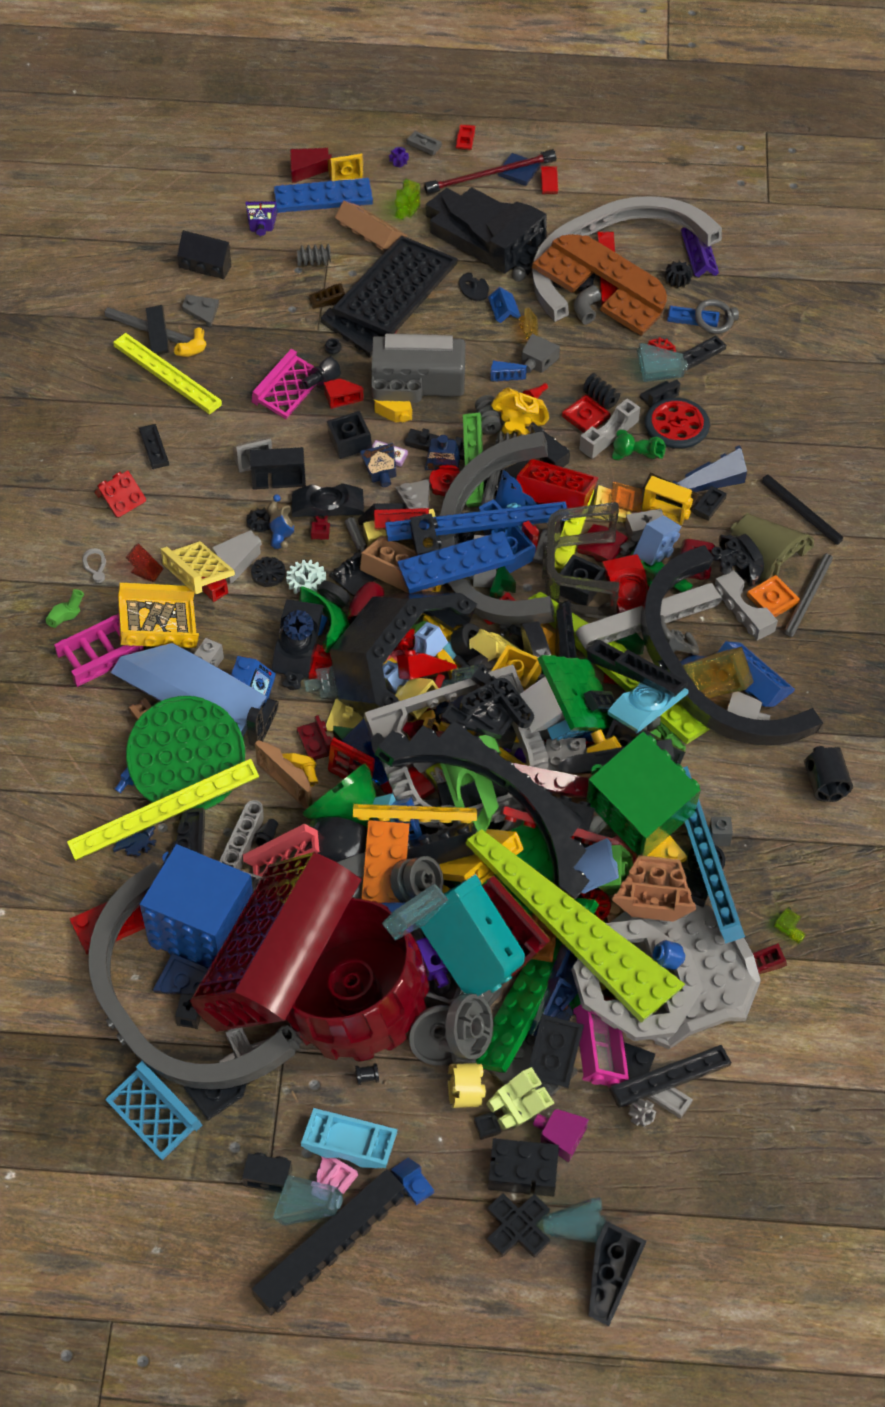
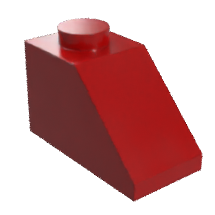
[324,378,364,409]

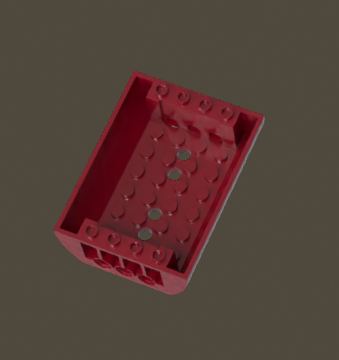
[190,852,362,1032]

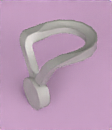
[82,548,106,583]

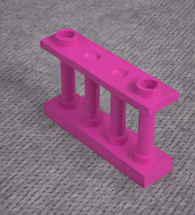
[54,614,144,687]

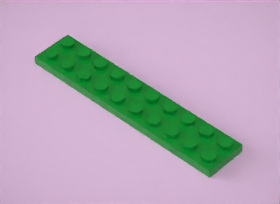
[475,898,599,1073]

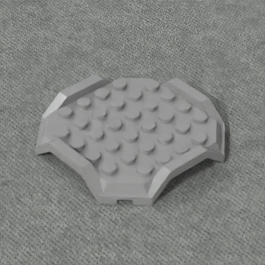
[610,905,761,1049]

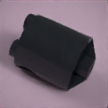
[804,746,853,802]

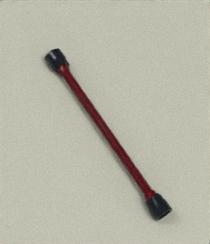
[424,149,556,195]

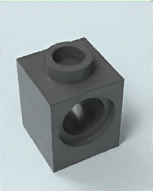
[709,817,733,846]

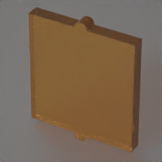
[610,481,643,513]

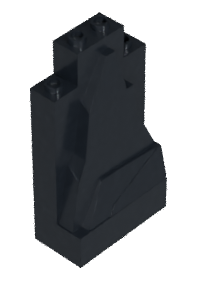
[426,187,547,274]

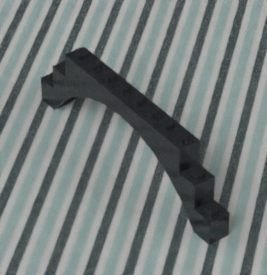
[375,721,590,900]

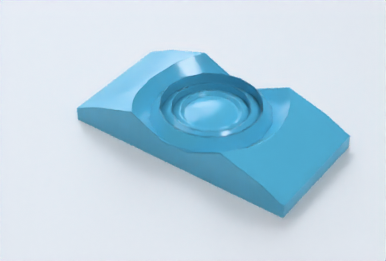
[608,683,689,733]
[301,1108,398,1168]

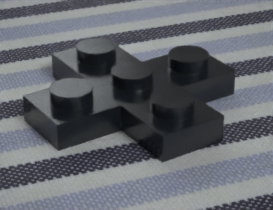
[487,1193,551,1258]

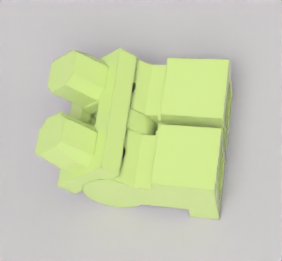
[487,1067,554,1130]

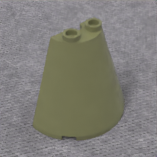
[730,513,814,583]

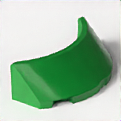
[299,586,350,653]

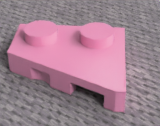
[312,1156,358,1209]

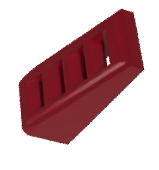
[753,943,787,974]

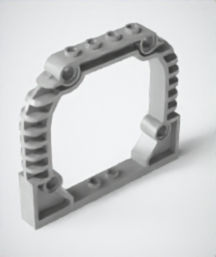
[364,665,548,831]

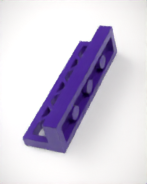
[681,227,719,278]

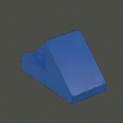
[390,1157,434,1205]

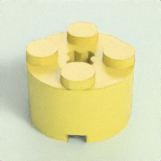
[448,1063,486,1108]

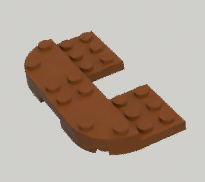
[532,234,667,336]

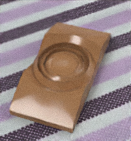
[255,741,312,809]

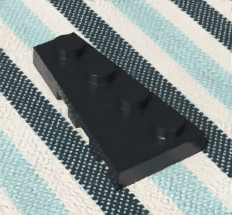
[321,308,385,358]

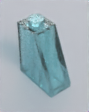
[637,343,688,382]
[382,884,448,941]
[273,1175,343,1226]

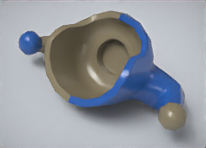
[267,494,295,549]

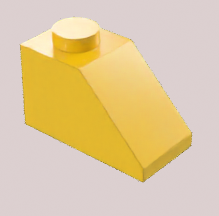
[374,399,412,423]

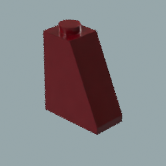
[290,148,332,183]

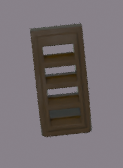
[309,283,345,309]

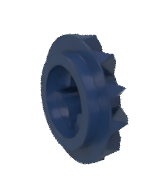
[283,610,314,641]

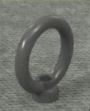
[695,299,739,334]

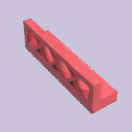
[243,824,319,877]

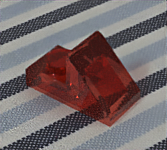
[125,543,164,582]

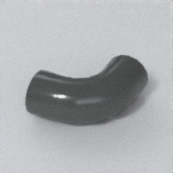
[574,285,601,325]

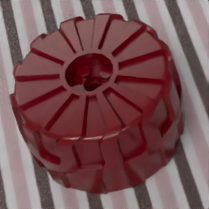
[286,897,429,1062]

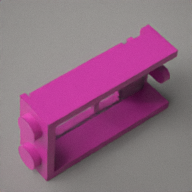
[573,1005,629,1088]

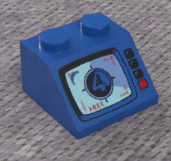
[231,656,276,706]

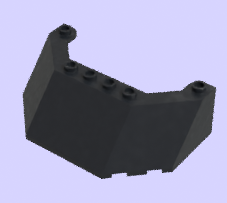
[330,591,477,718]

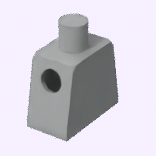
[727,690,771,720]

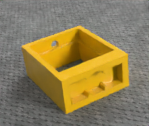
[642,476,693,526]

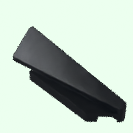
[555,600,577,658]

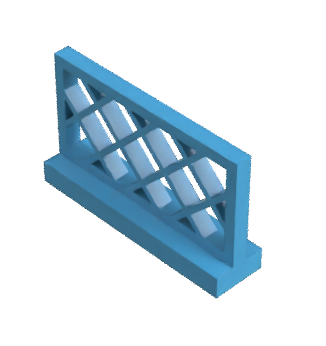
[105,1061,202,1160]

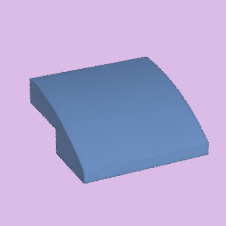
[574,838,619,894]

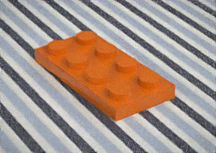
[362,820,410,903]

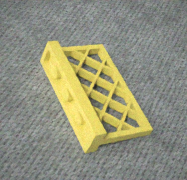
[161,541,235,594]

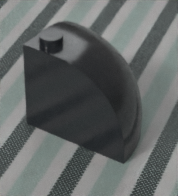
[305,817,368,862]

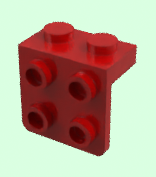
[94,471,146,518]

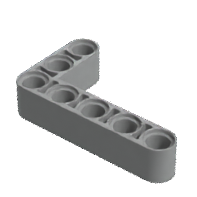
[219,800,264,891]

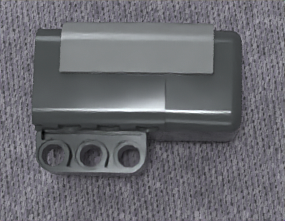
[372,334,466,403]

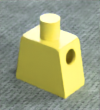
[395,678,439,719]

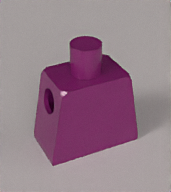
[533,1109,589,1162]

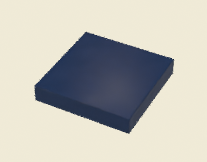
[498,153,540,186]

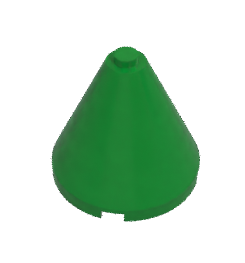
[303,763,376,828]

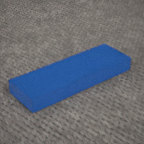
[667,306,720,327]

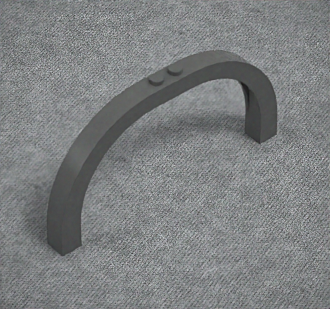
[439,432,555,626]
[89,862,295,1089]

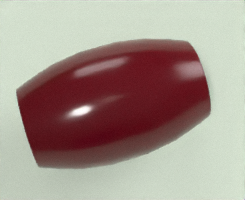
[347,582,384,624]

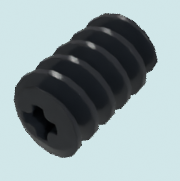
[583,373,621,409]

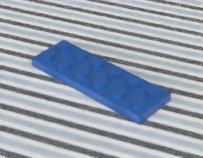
[274,178,373,213]
[397,531,516,594]

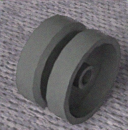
[390,856,444,904]

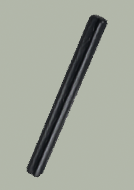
[762,474,844,545]

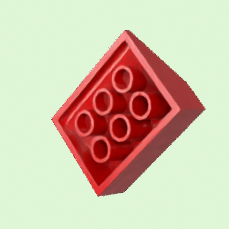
[514,459,599,515]

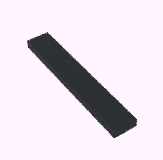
[609,1045,732,1108]

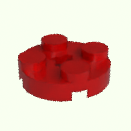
[430,465,460,497]

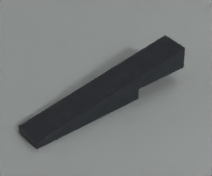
[586,639,687,697]

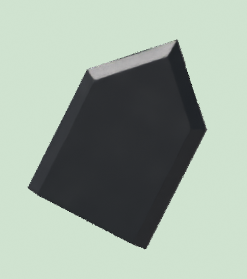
[184,1083,247,1121]

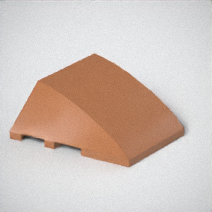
[612,855,696,922]

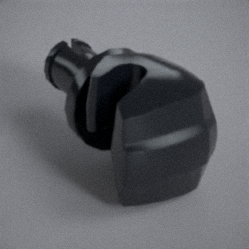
[301,356,341,389]

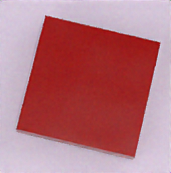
[562,395,611,433]

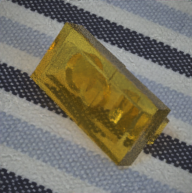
[519,307,538,339]

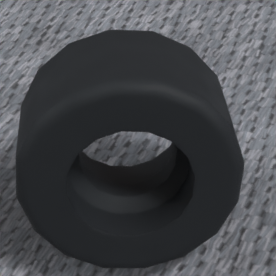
[450,623,481,660]

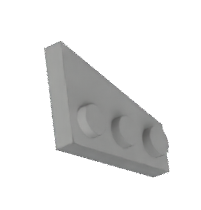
[395,479,430,509]

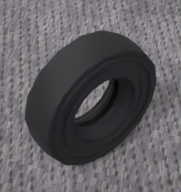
[318,581,350,607]

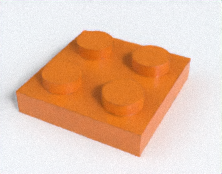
[747,575,800,617]

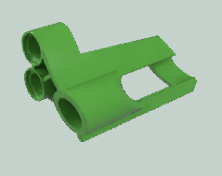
[440,735,501,832]

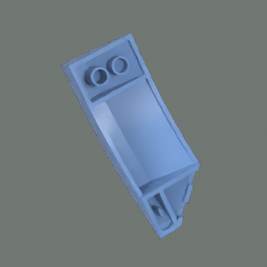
[110,643,267,736]

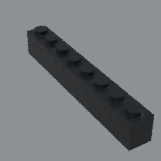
[252,1169,405,1315]

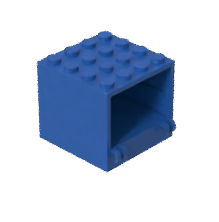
[140,844,253,969]

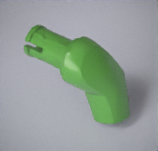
[46,589,84,628]

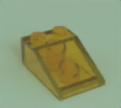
[683,647,754,698]

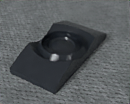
[292,483,364,517]
[272,599,324,679]

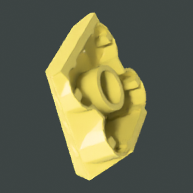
[469,629,521,662]

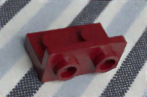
[297,715,332,760]

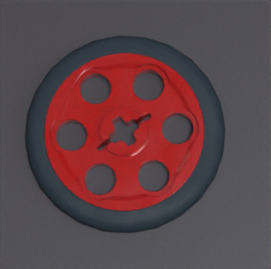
[644,397,710,449]

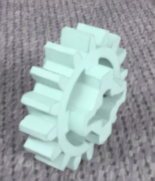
[286,560,326,594]

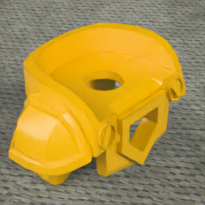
[491,387,549,437]

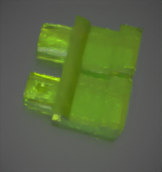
[395,179,420,220]

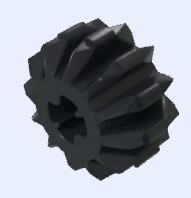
[664,260,693,288]

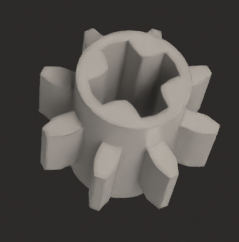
[628,1098,656,1127]

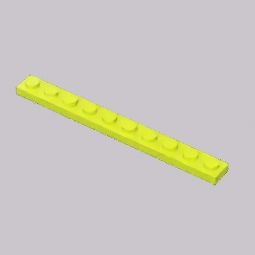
[67,759,259,861]

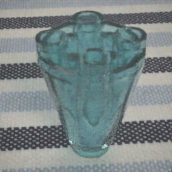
[543,1197,606,1244]

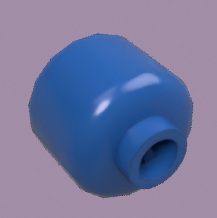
[652,940,685,970]

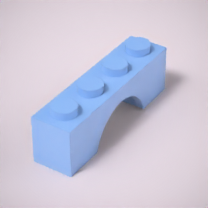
[382,622,448,694]

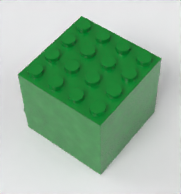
[586,732,701,856]

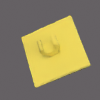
[326,699,366,733]

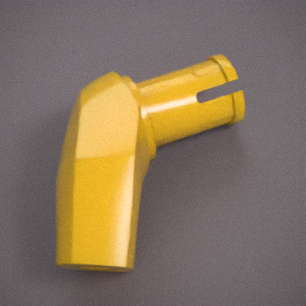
[174,328,206,357]
[282,753,318,787]

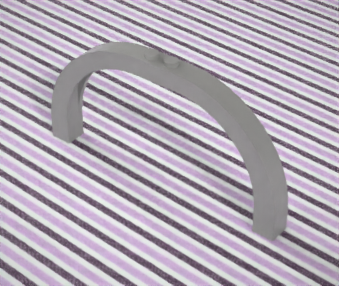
[533,196,722,322]

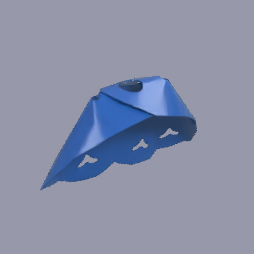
[495,470,536,509]

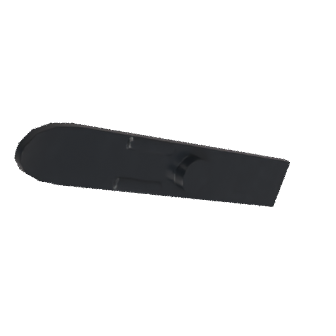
[558,739,674,773]

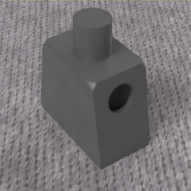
[521,334,560,373]

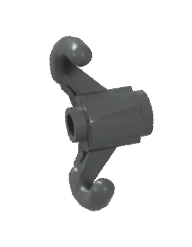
[661,615,699,655]

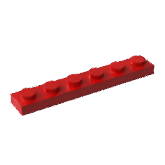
[500,806,621,846]

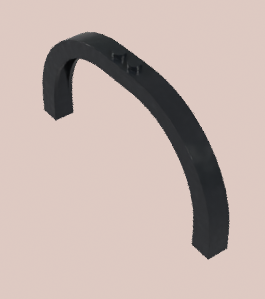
[641,545,823,745]

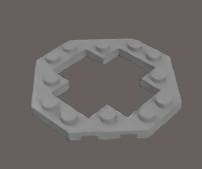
[571,919,703,1041]

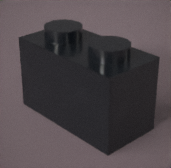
[242,1152,292,1194]

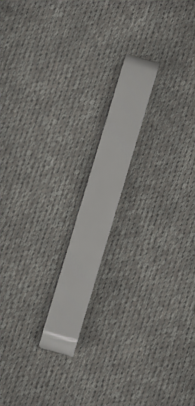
[575,583,722,650]

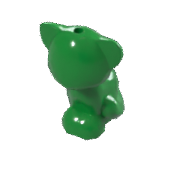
[612,429,666,460]

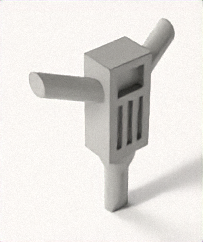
[219,1028,268,1063]

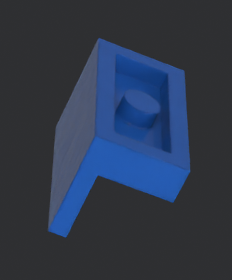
[488,287,522,323]

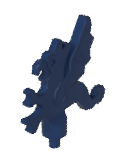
[113,826,156,856]

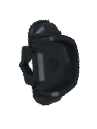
[711,534,764,587]

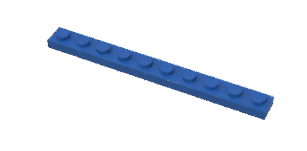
[385,502,569,541]

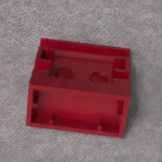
[482,876,551,985]

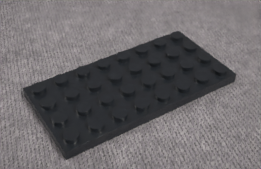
[333,235,458,335]

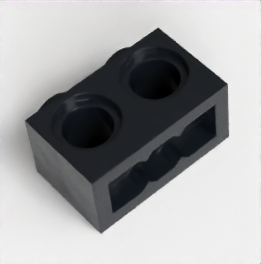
[409,513,441,556]

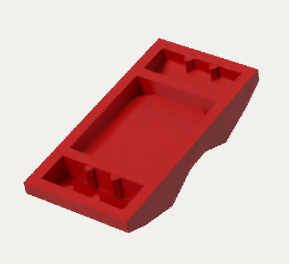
[602,554,649,614]

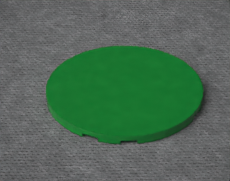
[126,696,245,813]

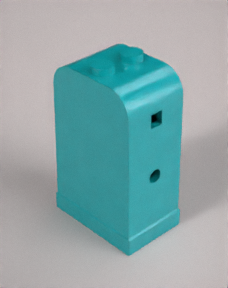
[412,874,525,996]

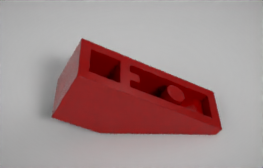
[397,650,457,680]

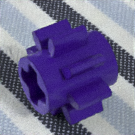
[389,147,409,167]

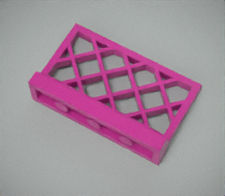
[251,349,317,419]

